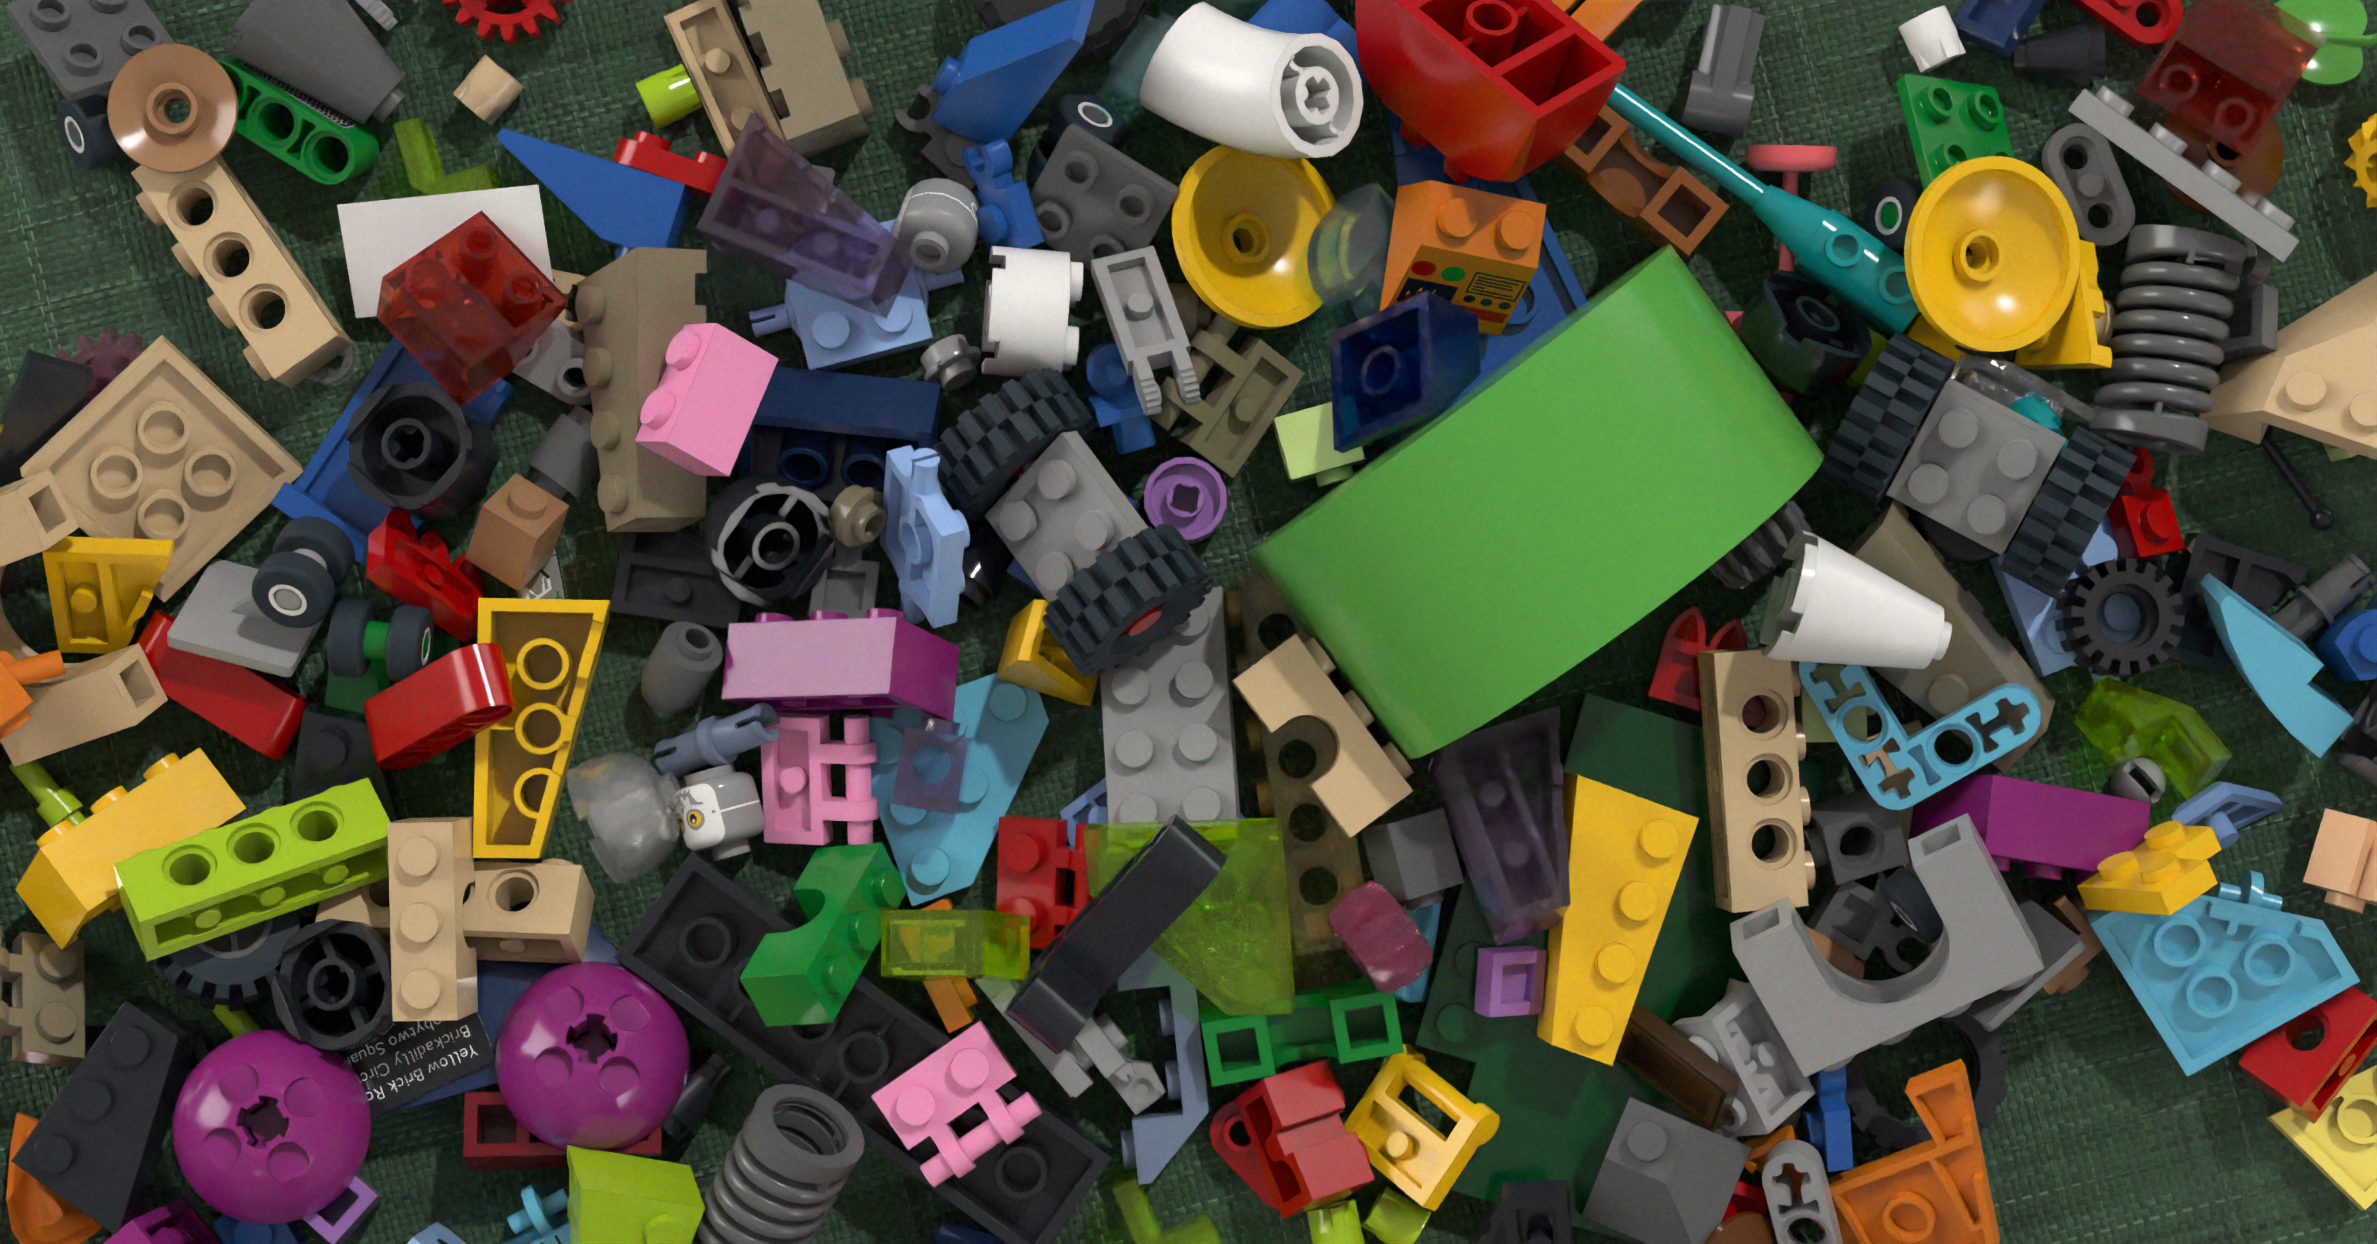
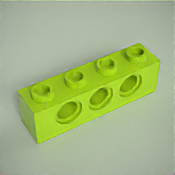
[113,777,390,962]

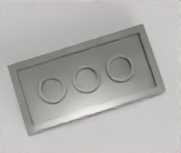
[2068,85,2299,262]
[1100,586,1242,854]

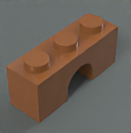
[1551,104,1730,261]

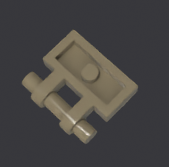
[1149,313,1305,479]
[0,927,85,1068]

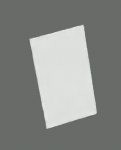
[337,185,556,318]

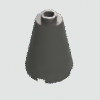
[222,0,406,125]

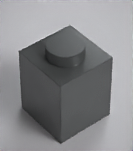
[1361,807,1464,910]

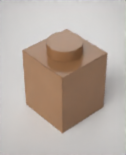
[465,473,570,592]

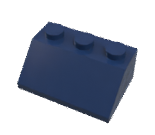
[738,366,941,511]

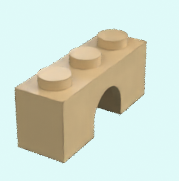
[1232,634,1414,838]
[387,817,478,1021]

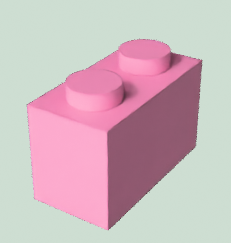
[634,323,778,476]

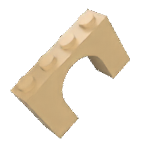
[0,469,168,767]

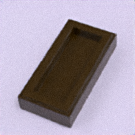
[1615,1003,1741,1133]

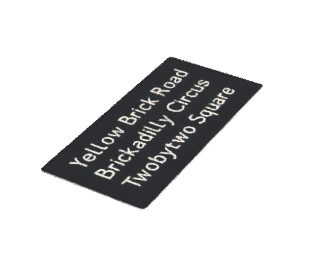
[336,1011,495,1118]

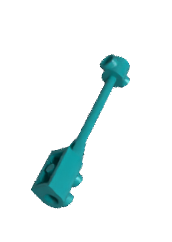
[1605,83,1919,337]

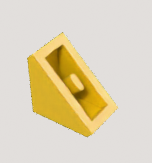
[996,599,1099,706]

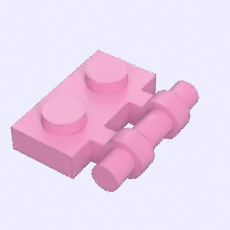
[761,712,879,845]
[871,1020,1042,1188]

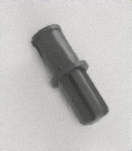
[2271,552,2377,641]

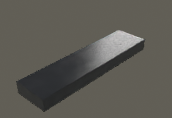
[0,350,94,599]

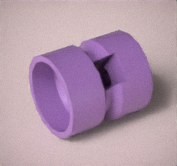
[1144,457,1227,544]

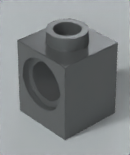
[1803,788,1910,885]

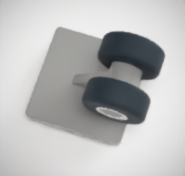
[167,516,355,677]

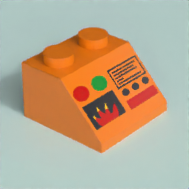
[1379,180,1547,336]

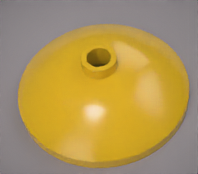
[1172,145,1344,329]
[1904,156,2080,352]

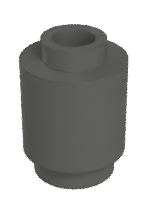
[526,404,600,500]
[640,621,723,714]

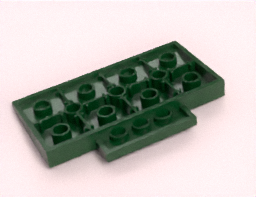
[1413,693,1827,1244]

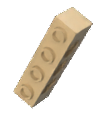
[131,153,354,389]
[1697,646,1815,913]
[315,858,595,964]

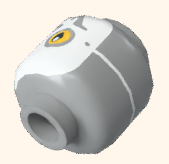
[893,178,980,273]
[674,763,765,861]

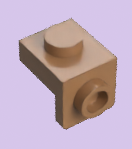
[2037,894,2105,995]

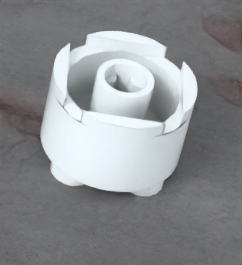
[981,246,1083,377]

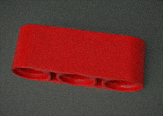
[136,610,312,761]
[363,643,516,770]

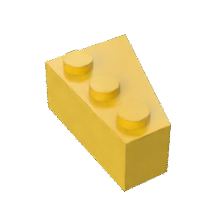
[15,747,246,951]

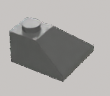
[1582,1096,1752,1244]

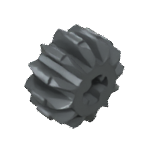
[1709,499,1812,589]

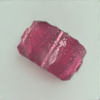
[1327,881,1433,994]

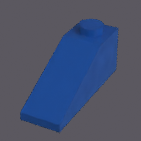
[931,0,1096,144]
[498,128,693,260]

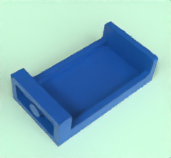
[270,311,518,568]

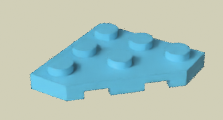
[870,672,1050,907]
[2086,895,2360,1077]

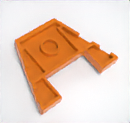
[1743,1059,2000,1244]

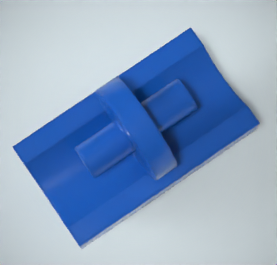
[1080,341,1162,454]

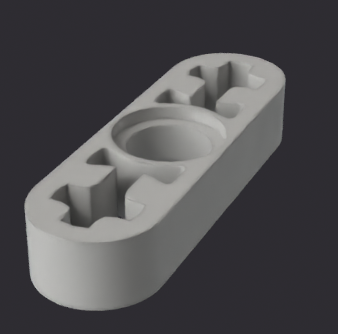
[1762,1139,1843,1244]

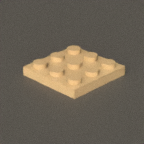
[20,335,304,603]

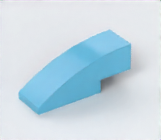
[2200,573,2354,758]

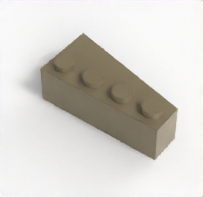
[738,0,875,161]
[575,247,707,532]
[1846,498,2056,774]

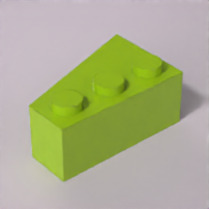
[567,1145,705,1244]

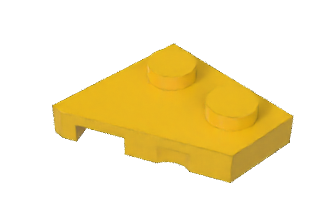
[2014,239,2112,370]
[42,536,175,654]

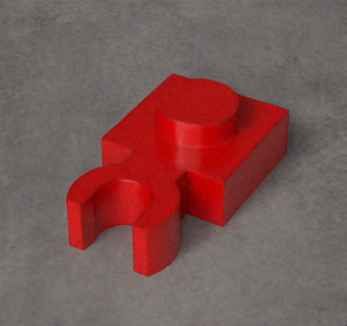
[2107,447,2185,562]

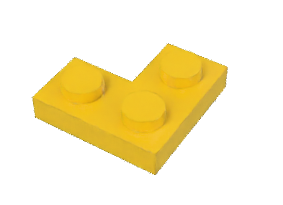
[2077,820,2222,916]

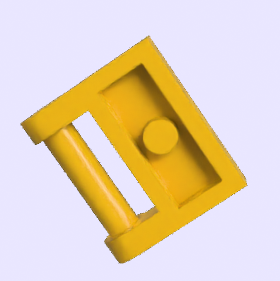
[1343,1044,1500,1211]

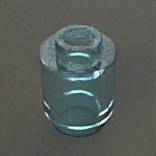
[1104,11,1177,110]

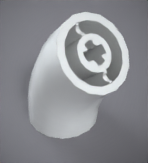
[1140,2,1363,159]

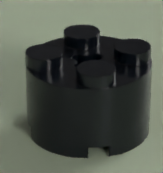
[346,381,500,523]

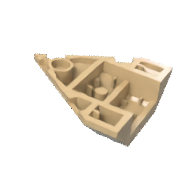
[2199,271,2377,460]

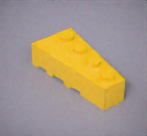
[473,598,611,859]
[1536,772,1699,1066]

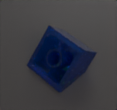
[1330,291,1481,453]

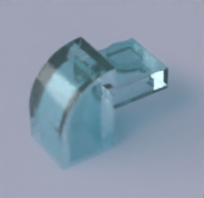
[1307,181,1418,337]

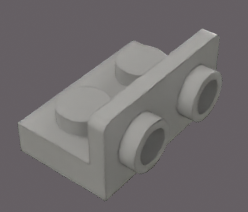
[1671,982,1816,1137]

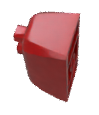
[1355,0,1626,184]

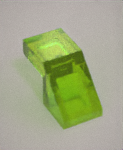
[393,117,501,196]
[2072,677,2232,800]
[881,910,1030,983]
[1112,1172,1223,1244]

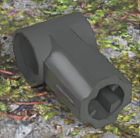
[1678,4,1766,139]

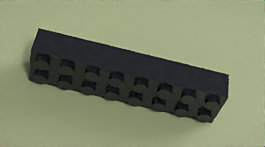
[614,851,1113,1244]

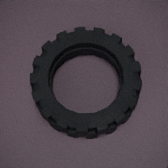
[1845,1012,2009,1152]

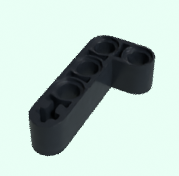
[1005,814,1228,1055]

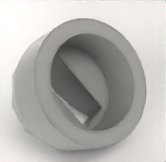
[2110,757,2166,806]

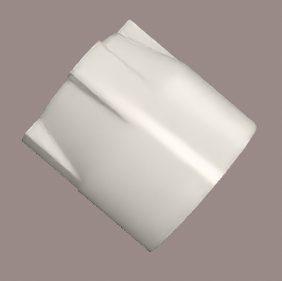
[1899,5,1966,73]

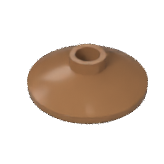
[107,44,238,173]

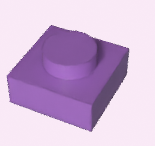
[1474,945,1547,1018]

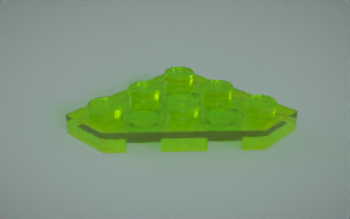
[1084,817,1296,1015]

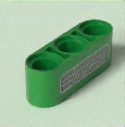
[216,56,379,185]

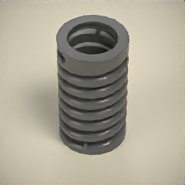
[2087,224,2247,455]
[691,1084,865,1244]

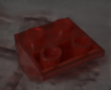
[2136,0,2329,158]
[376,210,569,405]

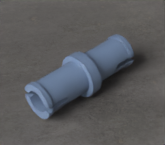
[654,702,781,780]

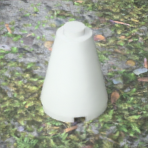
[1760,530,1952,669]

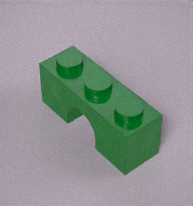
[739,842,907,1027]
[1199,974,1404,1087]

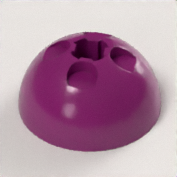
[495,961,690,1151]
[172,1029,371,1224]

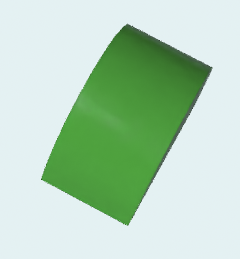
[1246,244,1824,760]

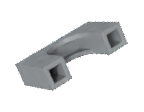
[1730,813,2045,1078]

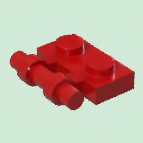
[996,815,1108,949]

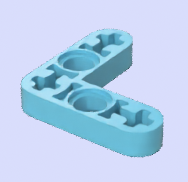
[1799,662,2042,810]

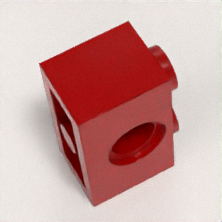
[2238,986,2377,1124]

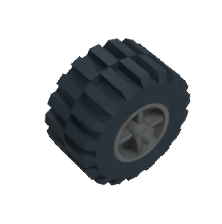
[154,904,313,1011]

